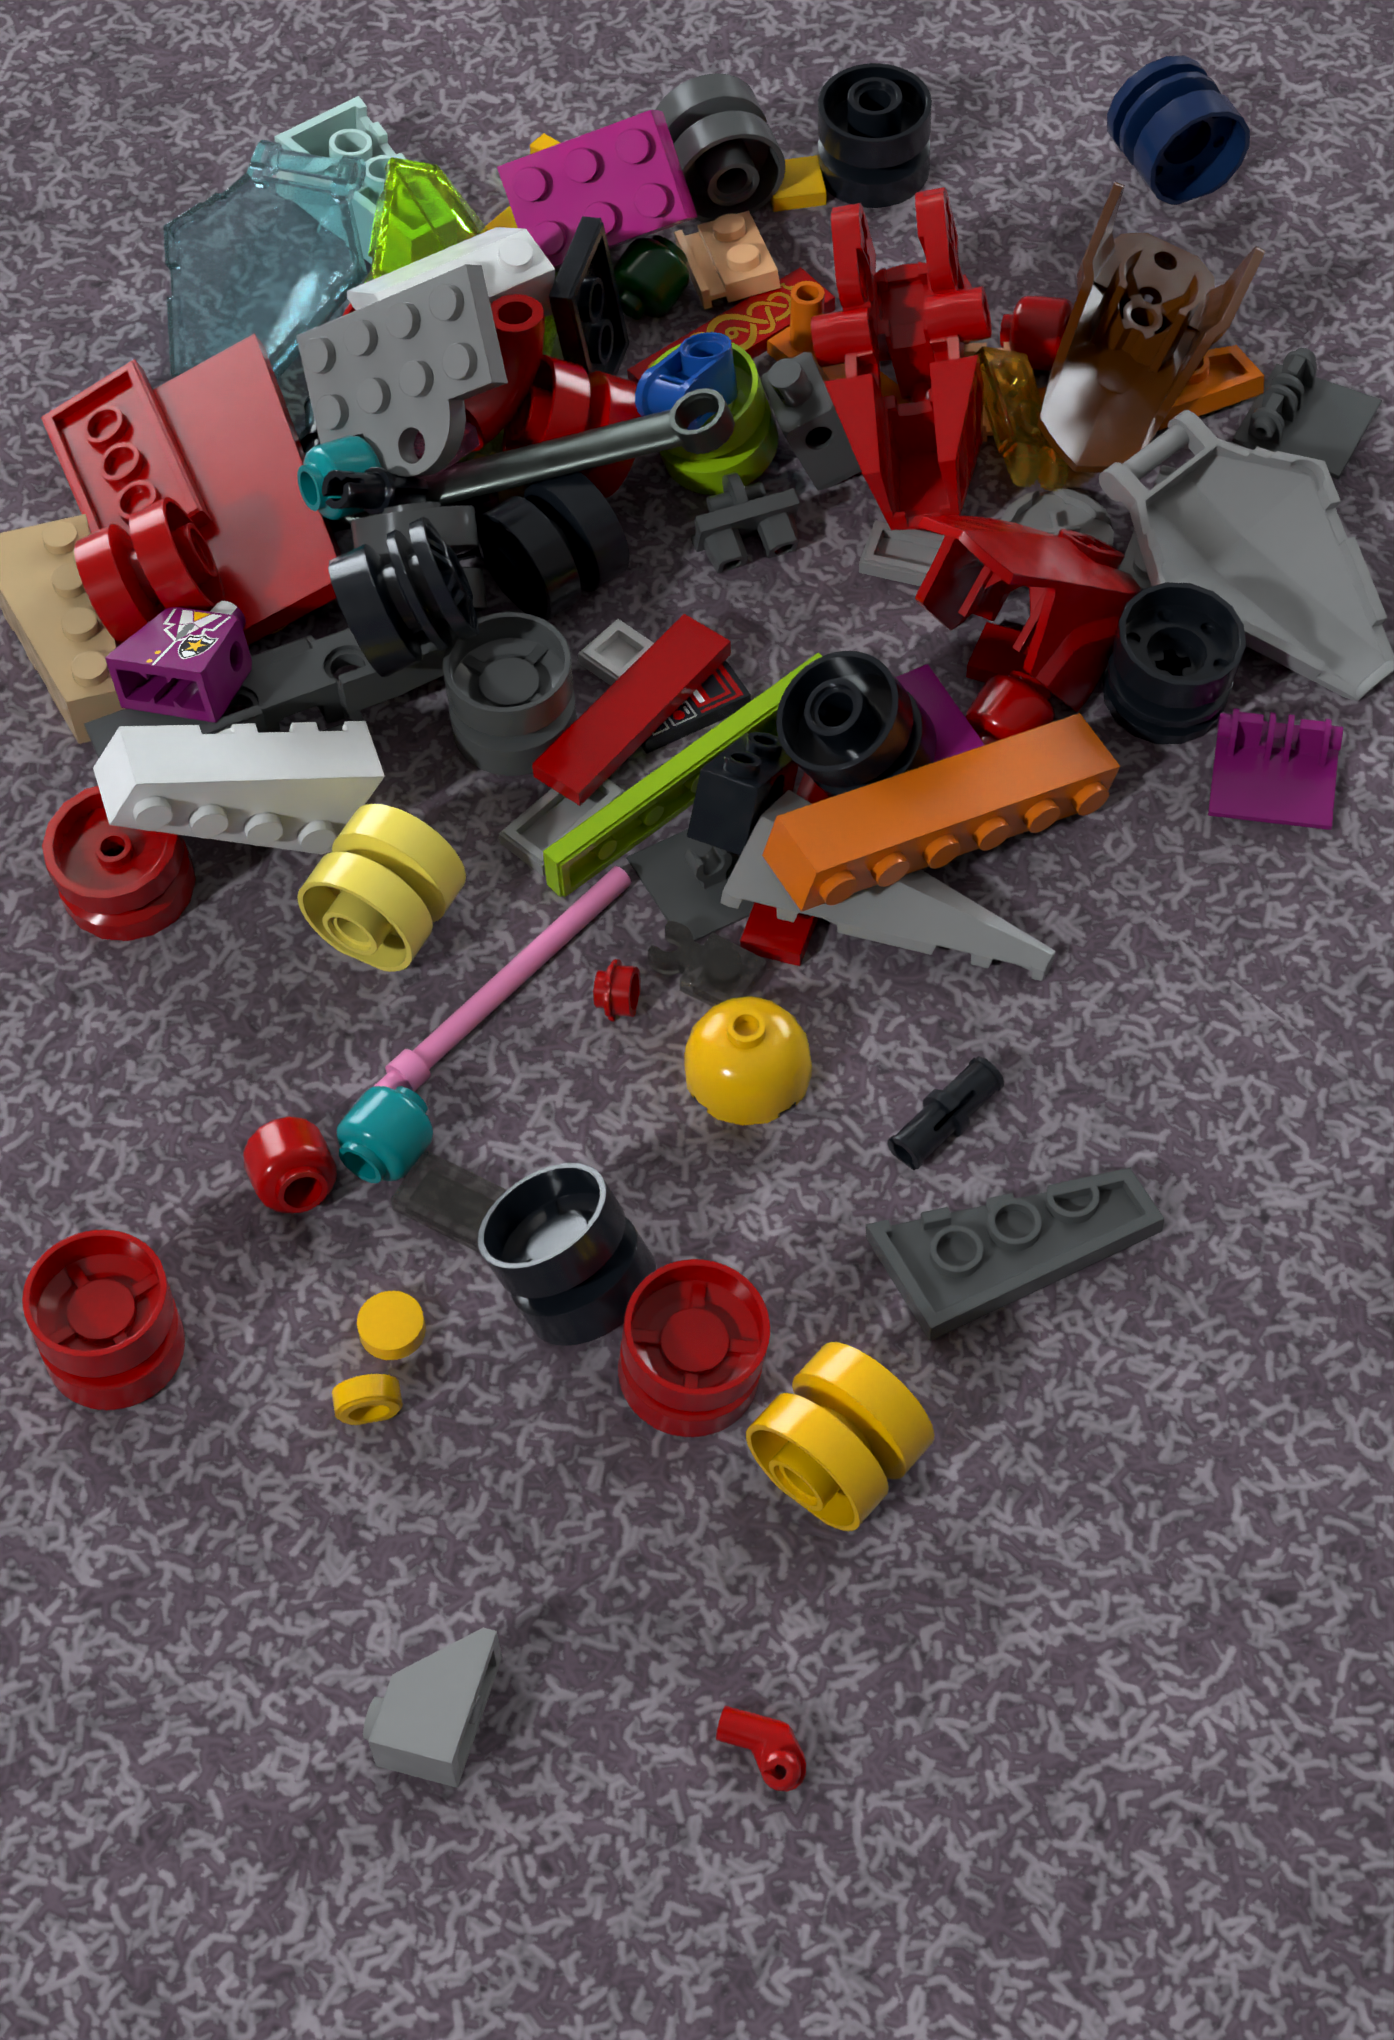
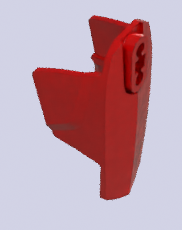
[915,515,1141,712]

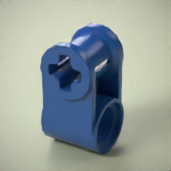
[635,332,738,430]

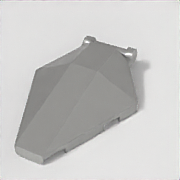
[1099,410,1394,702]

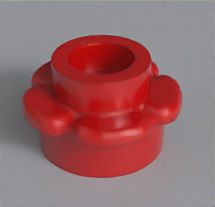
[593,959,641,1022]

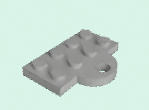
[296,264,508,477]

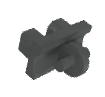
[691,472,800,574]

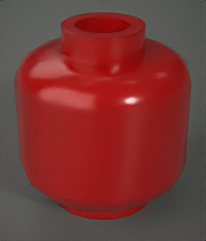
[1000,296,1074,371]
[965,670,1055,745]
[243,1116,337,1214]

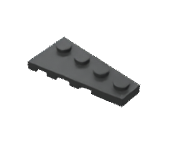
[866,1168,1164,1341]

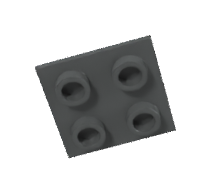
[1232,348,1382,480]

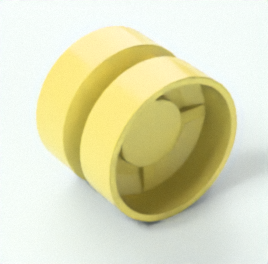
[297,804,466,972]

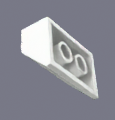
[347,227,555,317]

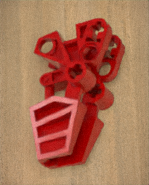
[811,187,992,530]

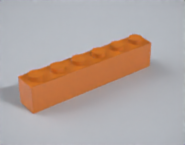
[762,713,1120,912]

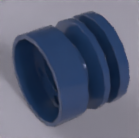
[1107,55,1250,205]

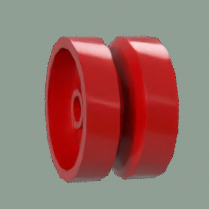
[42,786,196,941]

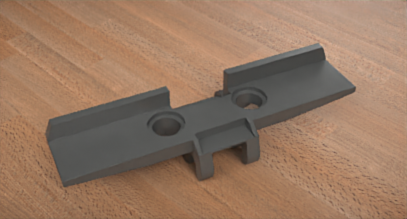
[84,608,481,758]

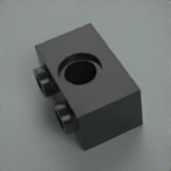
[687,732,798,855]

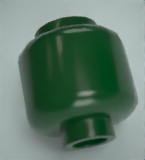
[613,235,690,320]

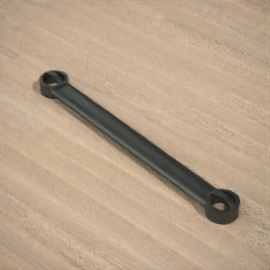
[329,388,735,533]

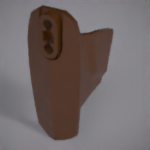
[1037,181,1265,473]

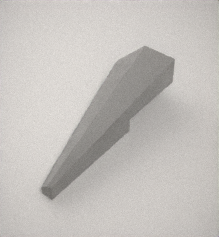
[720,790,1056,981]

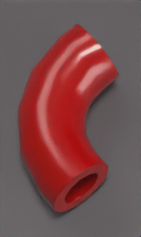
[461,294,545,451]

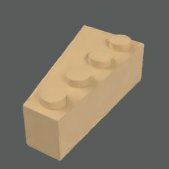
[0,514,126,744]

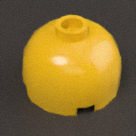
[684,996,812,1126]

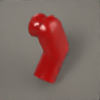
[716,1706,806,1792]

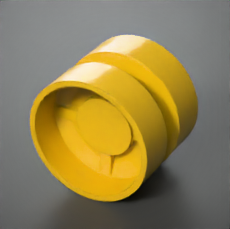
[746,1342,935,1531]

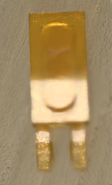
[973,346,1069,491]

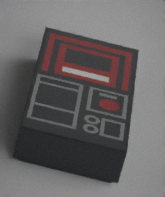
[641,660,751,754]

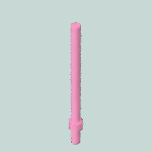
[354,866,631,1104]

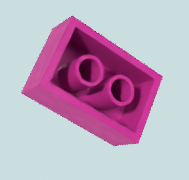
[497,110,698,269]

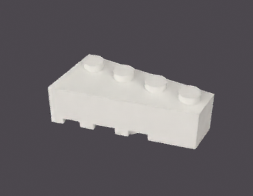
[93,721,385,854]

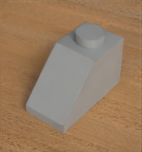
[363,1627,502,1788]

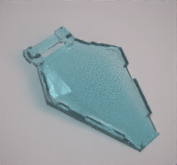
[163,140,367,380]

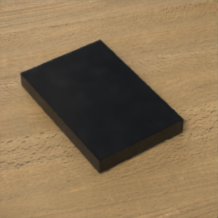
[548,216,629,376]

